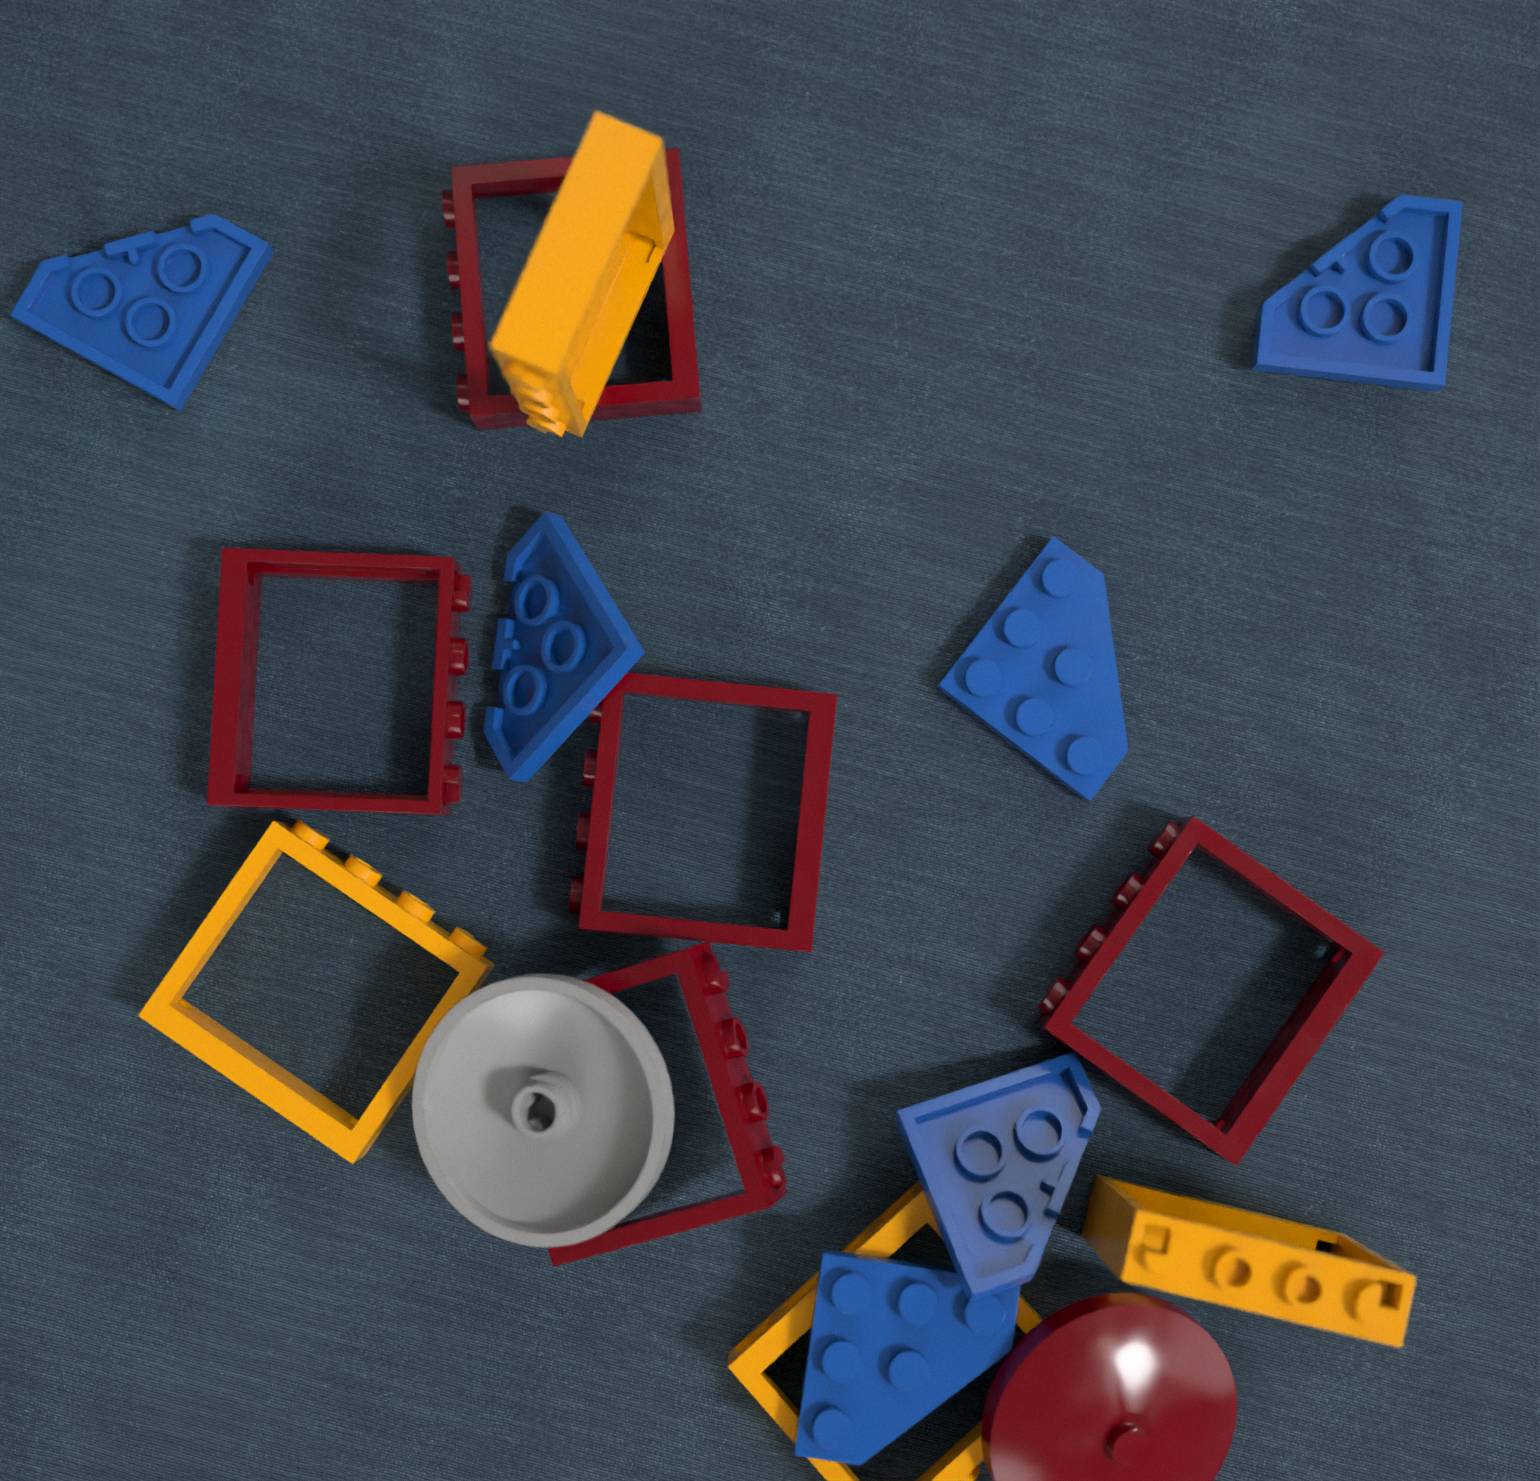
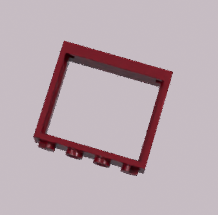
[442,148,702,431]
[207,548,472,816]
[569,673,838,953]
[1036,816,1385,1167]
[547,941,787,1267]

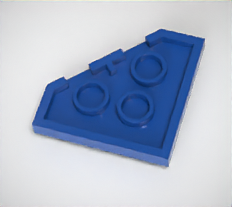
[1251,194,1463,392]
[10,214,274,412]
[483,511,645,782]
[937,536,1129,802]
[894,1052,1102,1303]
[794,1249,1021,1465]

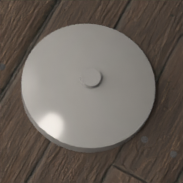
[412,973,674,1247]

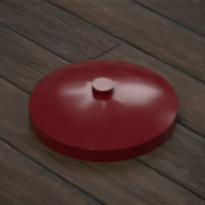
[981,1293,1237,1481]

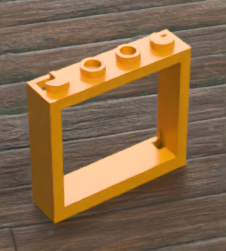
[490,111,675,438]
[138,818,495,1164]
[1082,1174,1416,1348]
[728,1181,1043,1481]

